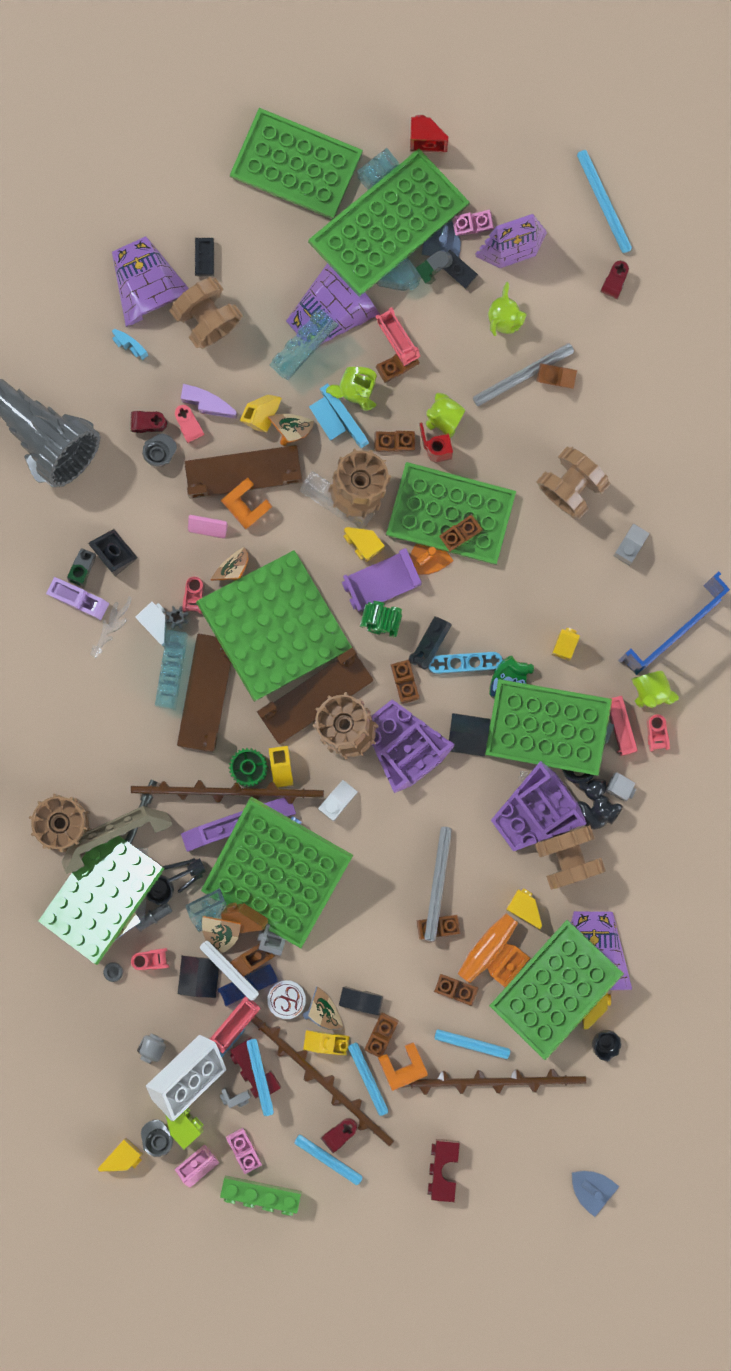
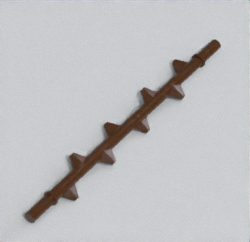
[131,780,324,804]
[251,1015,394,1146]
[403,1069,586,1095]

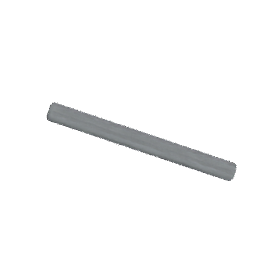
[473,343,574,406]
[425,827,452,941]

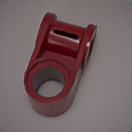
[600,260,629,300]
[130,411,168,433]
[320,1118,357,1153]

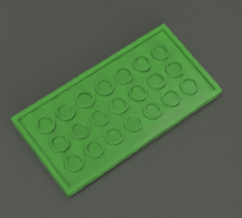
[308,149,470,297]

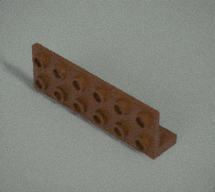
[184,445,302,499]
[177,633,231,753]
[257,647,374,744]

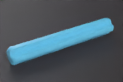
[434,1029,510,1059]
[246,1039,274,1116]
[348,1043,388,1116]
[294,1135,363,1185]

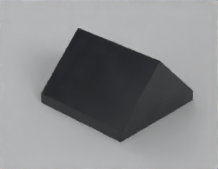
[88,529,138,577]
[448,713,490,757]
[177,955,219,998]

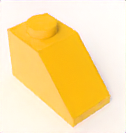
[506,888,542,929]
[582,992,611,1029]
[98,1138,143,1172]

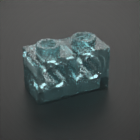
[357,148,399,190]

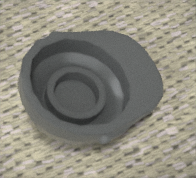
[142,434,177,467]
[141,1120,173,1157]

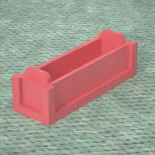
[375,307,421,366]
[610,696,637,756]
[210,996,261,1054]

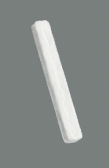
[200,941,259,1001]

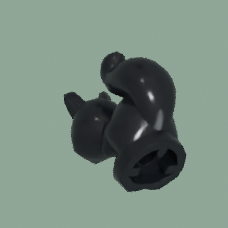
[577,779,624,830]

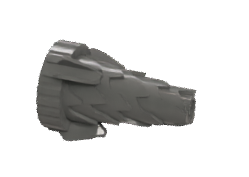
[0,379,101,487]

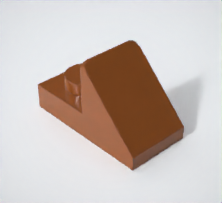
[537,363,577,389]

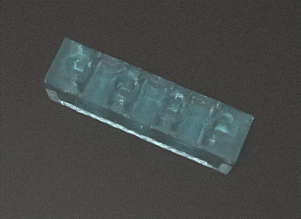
[155,630,188,710]

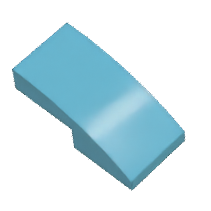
[112,329,148,360]
[309,396,346,440]

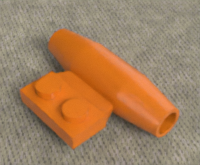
[457,913,530,988]

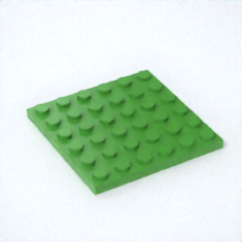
[196,550,352,702]
[201,797,353,948]

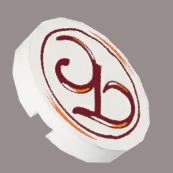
[267,980,306,1019]

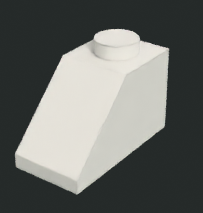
[136,602,167,646]
[318,780,357,822]

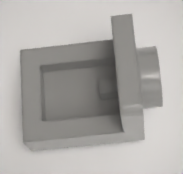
[257,924,285,956]
[220,1088,252,1108]

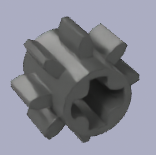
[166,606,189,629]

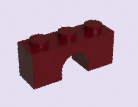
[230,1037,281,1099]
[427,1139,460,1203]

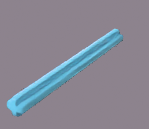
[577,150,632,253]

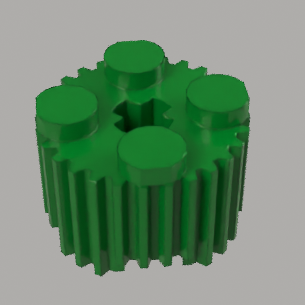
[359,601,402,638]
[228,748,268,787]

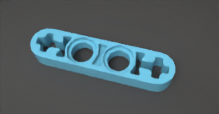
[320,383,369,449]
[428,652,502,674]

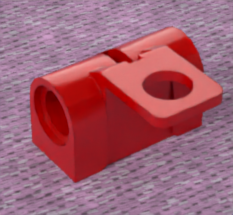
[419,422,453,462]

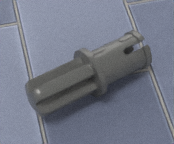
[136,903,172,932]

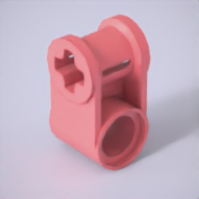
[175,405,204,443]
[183,576,204,614]
[647,714,670,752]
[131,948,169,970]

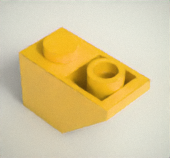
[240,395,282,433]
[343,527,385,562]
[551,628,580,661]
[268,746,294,788]
[303,1030,350,1056]

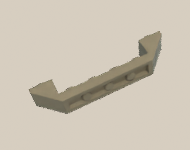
[62,806,173,874]

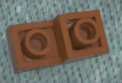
[376,354,420,383]
[374,430,415,452]
[439,514,483,552]
[390,660,420,704]
[416,915,460,940]
[434,974,479,1006]
[364,1012,399,1057]

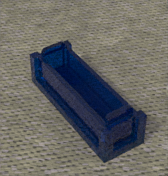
[217,964,279,1007]

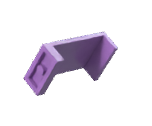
[341,548,422,613]

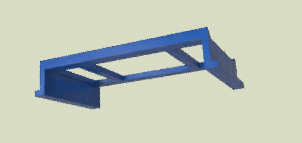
[618,571,730,676]

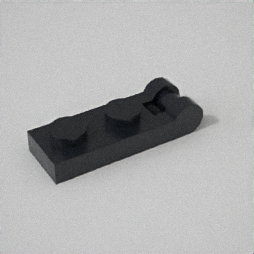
[408,616,452,669]

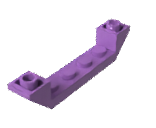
[181,797,296,852]

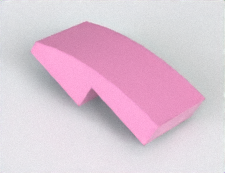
[452,209,494,236]
[226,1128,262,1174]

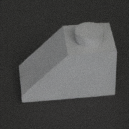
[613,524,650,566]
[605,772,636,801]

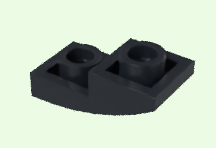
[339,986,383,1015]

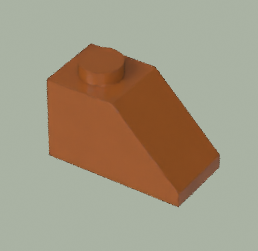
[221,903,268,933]
[230,943,275,977]

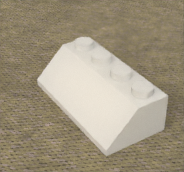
[146,1035,226,1121]

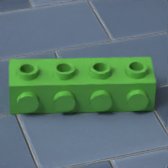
[220,1175,302,1216]

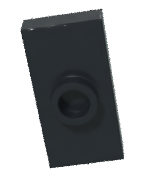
[195,238,214,276]
[442,250,478,289]

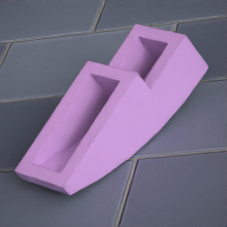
[181,384,237,419]
[46,577,109,620]

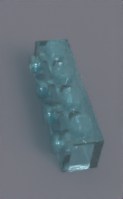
[270,308,339,380]

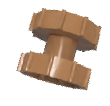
[169,277,243,349]
[536,446,611,519]
[328,448,391,519]
[313,692,379,760]
[29,794,92,853]
[535,825,606,890]

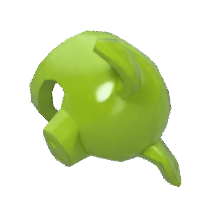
[488,282,526,336]
[326,367,377,411]
[426,393,465,438]
[631,671,679,708]

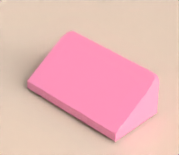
[188,515,228,538]
[174,1144,219,1187]

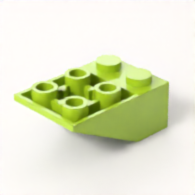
[166,1107,204,1149]

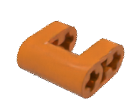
[220,477,273,530]
[378,1042,428,1091]

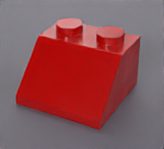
[410,115,449,152]

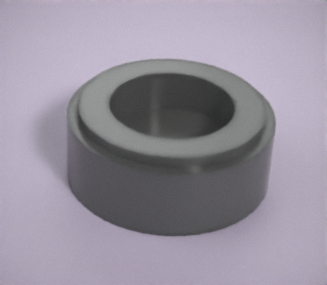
[103,962,123,982]

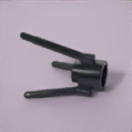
[162,858,206,893]

